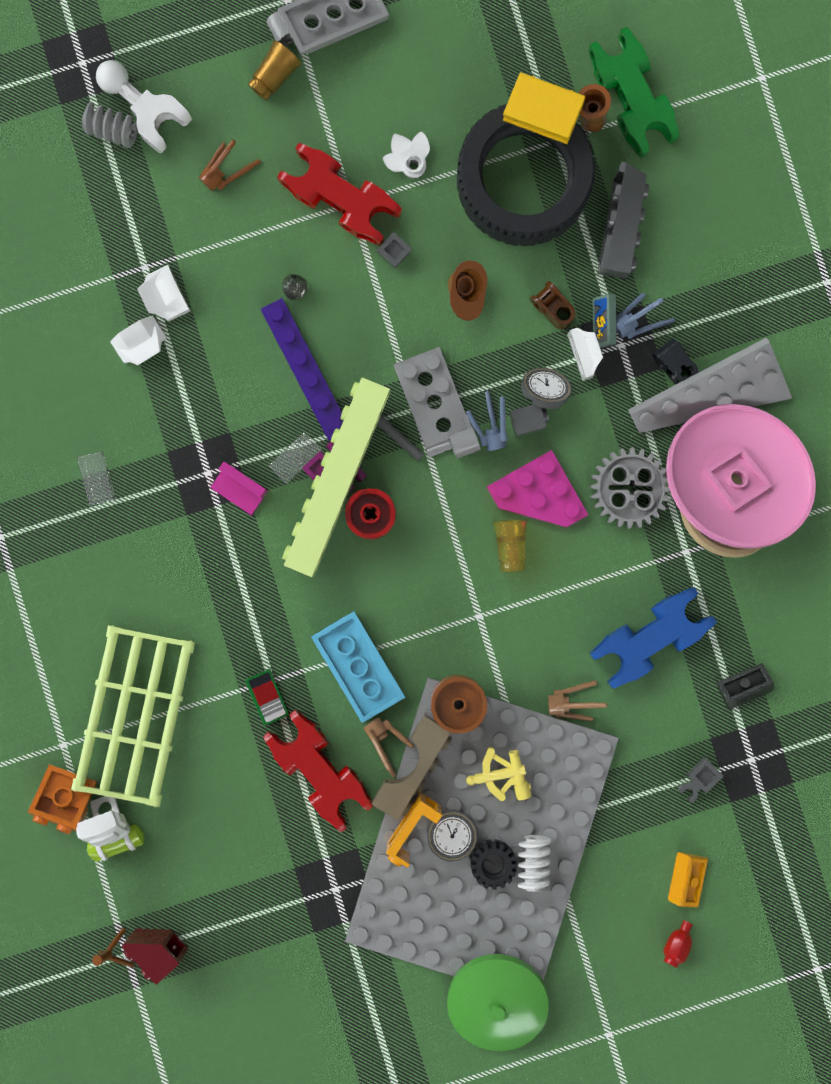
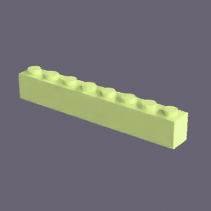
[282,377,390,577]

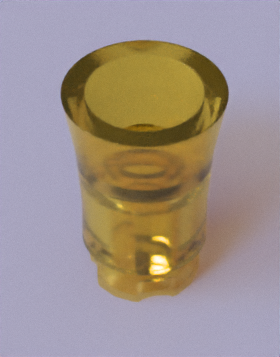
[493,519,528,572]

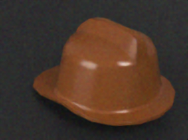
[448,260,488,321]

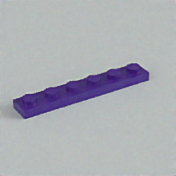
[260,298,344,442]

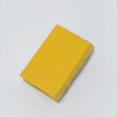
[503,72,586,144]

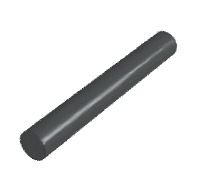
[377,415,424,461]

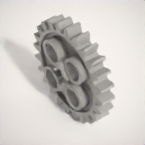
[589,447,670,529]

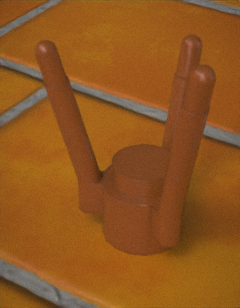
[198,140,261,191]

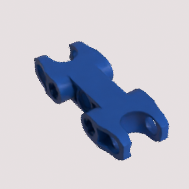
[589,587,717,689]

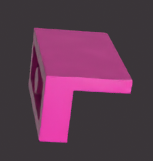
[210,462,268,515]

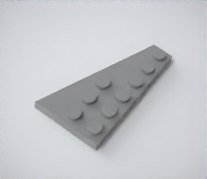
[628,338,792,433]

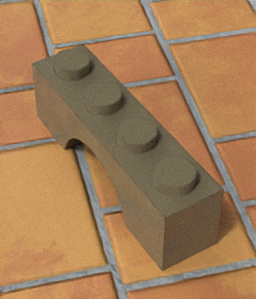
[372,714,452,820]

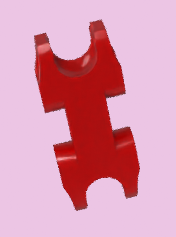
[277,143,402,246]
[263,709,373,833]

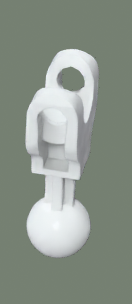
[96,60,192,153]

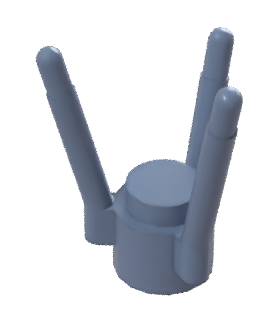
[616,293,675,339]
[466,391,508,451]

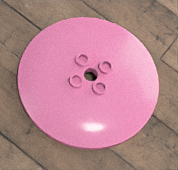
[666,404,816,549]

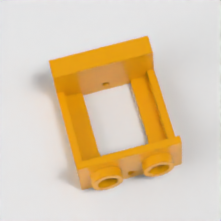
[386,792,442,868]

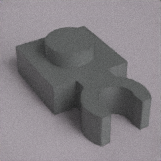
[677,757,723,803]

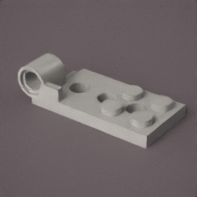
[266,0,389,55]
[393,347,481,459]

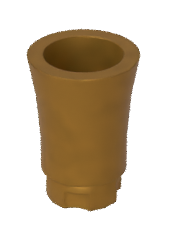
[248,40,301,101]

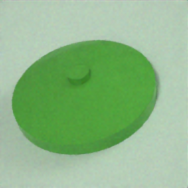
[447,954,549,1051]

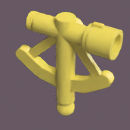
[466,747,532,801]

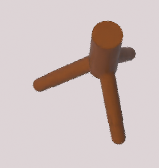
[92,928,135,967]

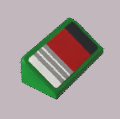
[245,669,289,726]

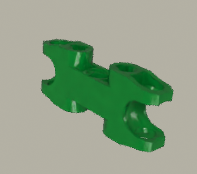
[588,27,680,158]

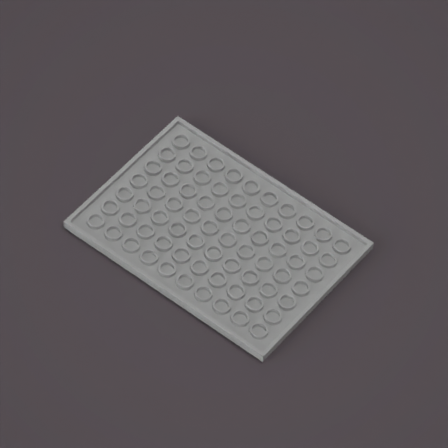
[345,677,619,980]

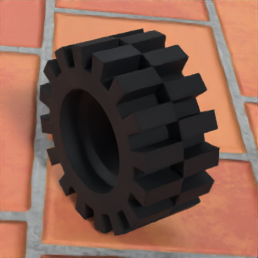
[470,839,517,890]

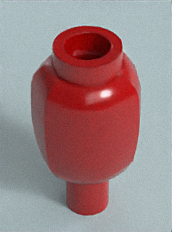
[663,920,693,968]

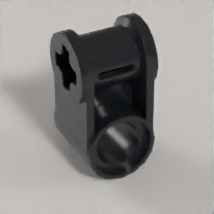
[652,338,698,385]

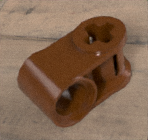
[529,281,575,330]

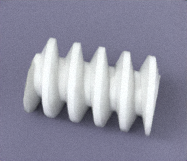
[517,835,551,892]

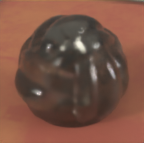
[282,274,308,301]

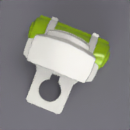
[76,796,144,862]

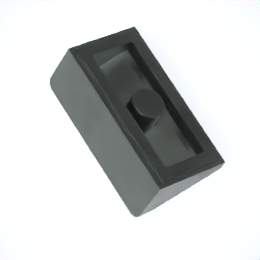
[717,663,774,710]

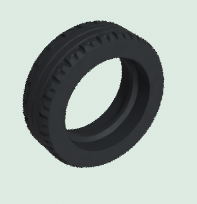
[457,103,596,246]

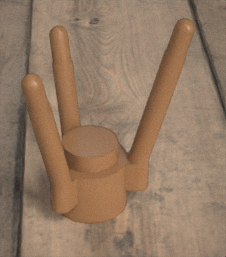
[548,680,608,721]
[363,717,414,778]

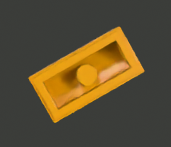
[668,852,708,907]

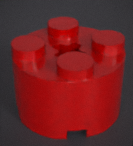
[345,488,396,540]

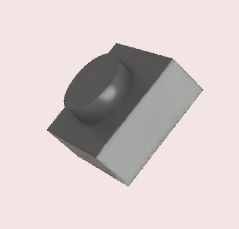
[377,232,412,269]

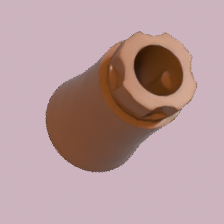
[578,84,611,133]

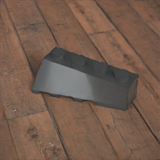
[597,162,649,279]

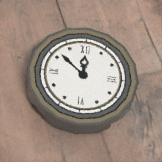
[521,368,571,409]
[427,809,477,862]

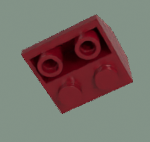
[122,928,189,985]

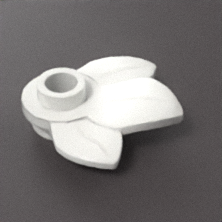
[383,132,430,178]

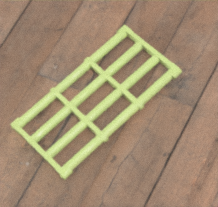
[71,625,195,807]

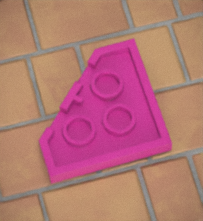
[486,450,588,527]

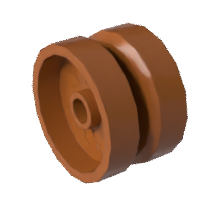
[431,674,487,734]

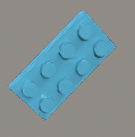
[311,611,405,723]

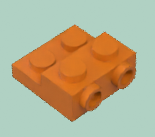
[28,764,97,834]

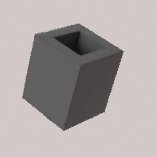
[509,404,549,438]

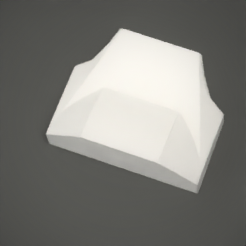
[137,265,191,322]
[110,315,167,366]
[567,328,603,381]

